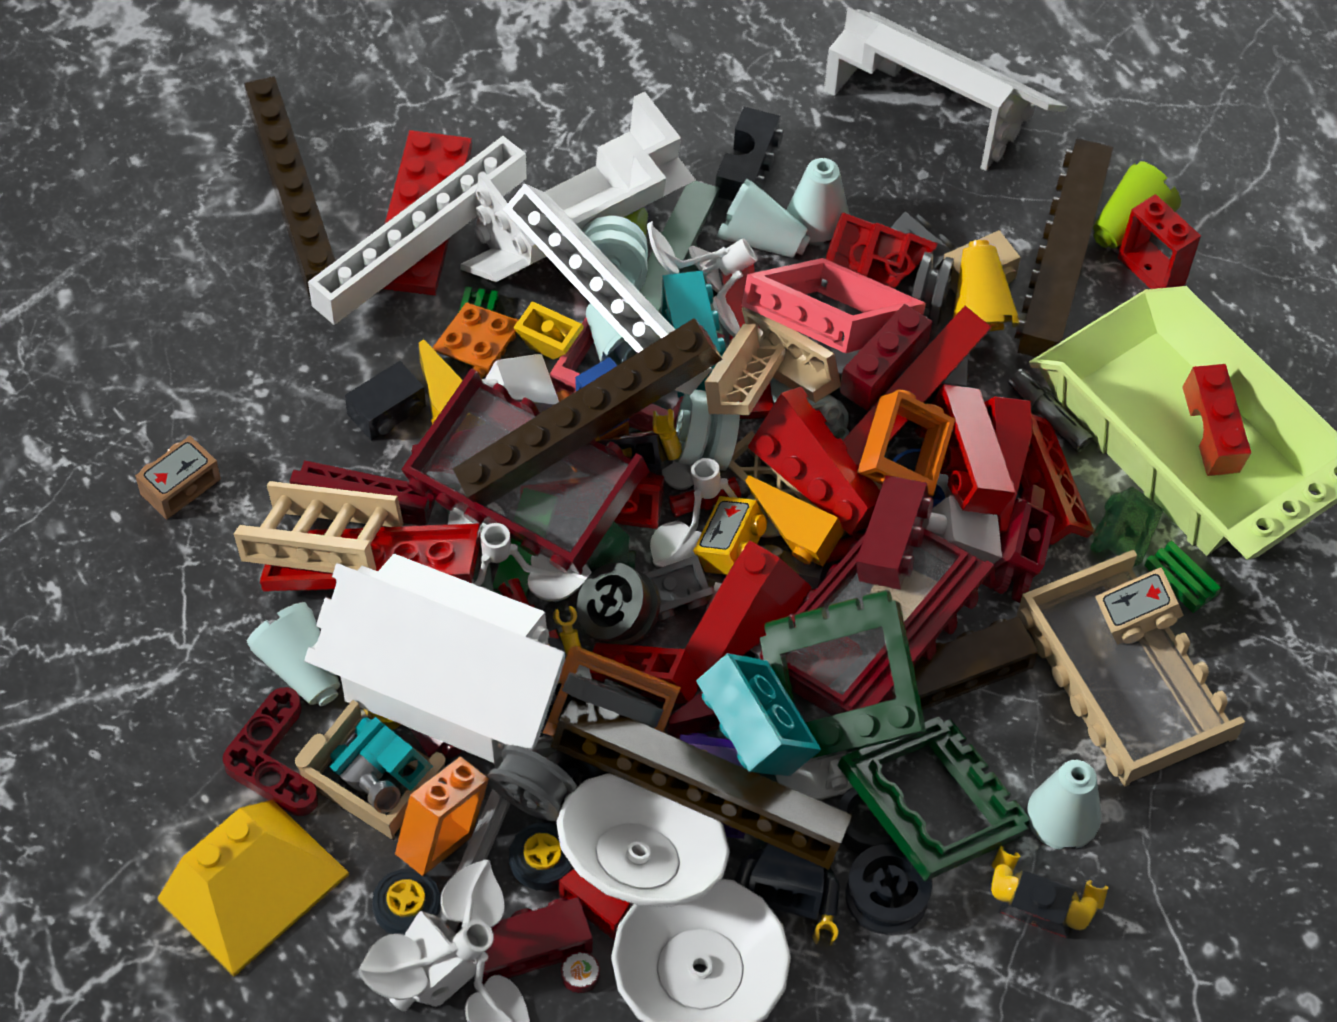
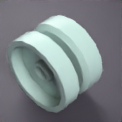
[581,215,648,291]
[675,389,740,471]

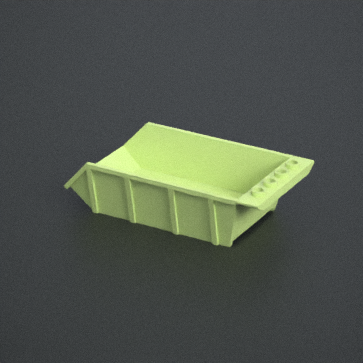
[1029,286,1337,560]

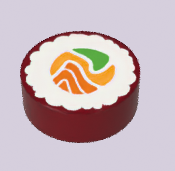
[561,952,600,993]

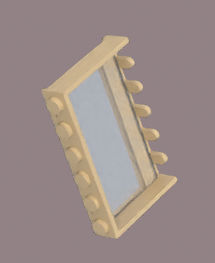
[1017,550,1245,787]

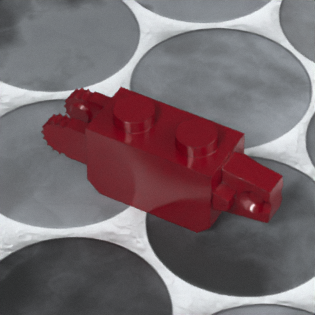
[993,484,1055,603]

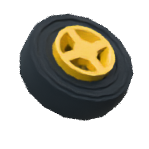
[509,823,574,891]
[372,869,441,935]

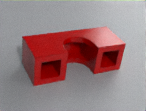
[1182,364,1251,476]

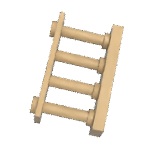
[234,481,404,573]

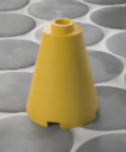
[953,240,1019,332]

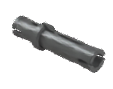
[1008,368,1093,452]

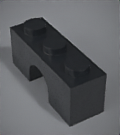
[715,106,784,201]

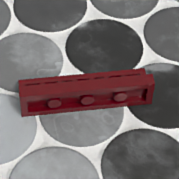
[289,460,436,526]

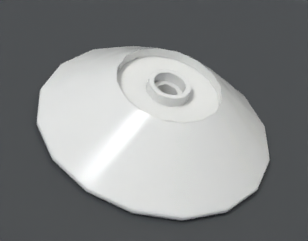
[556,773,730,907]
[611,879,791,1022]

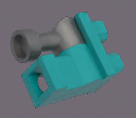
[330,717,433,813]

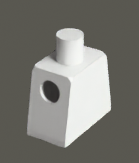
[482,354,559,413]
[922,496,1002,564]
[389,911,477,1011]

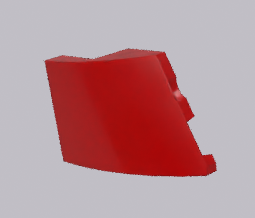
[825,212,938,289]

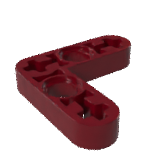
[223,687,318,816]

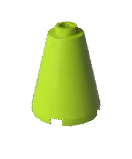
[1093,161,1181,248]

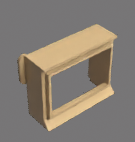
[295,700,445,840]

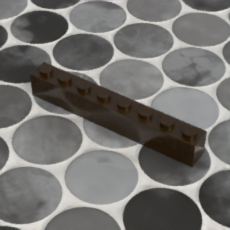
[244,76,336,300]
[1014,138,1114,357]
[453,318,723,507]
[550,697,852,870]

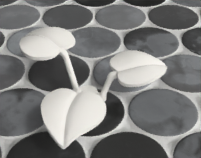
[647,221,757,337]
[650,457,781,568]
[448,489,591,601]
[359,860,530,1022]

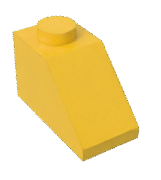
[514,301,584,360]

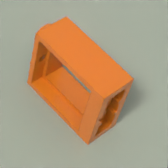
[857,390,955,497]
[395,756,489,876]

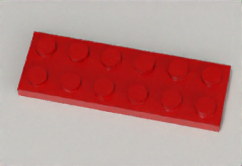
[383,130,472,296]
[260,523,482,592]

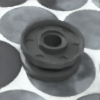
[912,251,954,326]

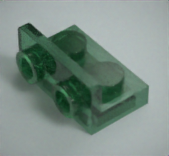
[1090,486,1164,567]

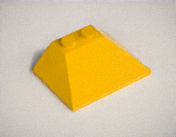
[157,800,349,977]

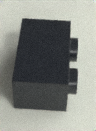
[345,361,426,441]

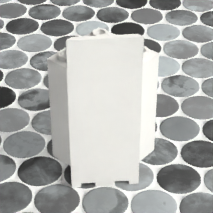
[824,7,1069,171]
[460,92,696,282]
[304,554,565,763]

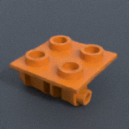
[433,302,518,379]

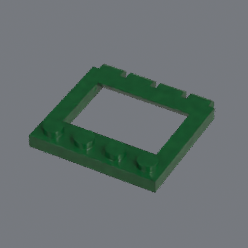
[760,589,927,763]
[837,716,1031,882]

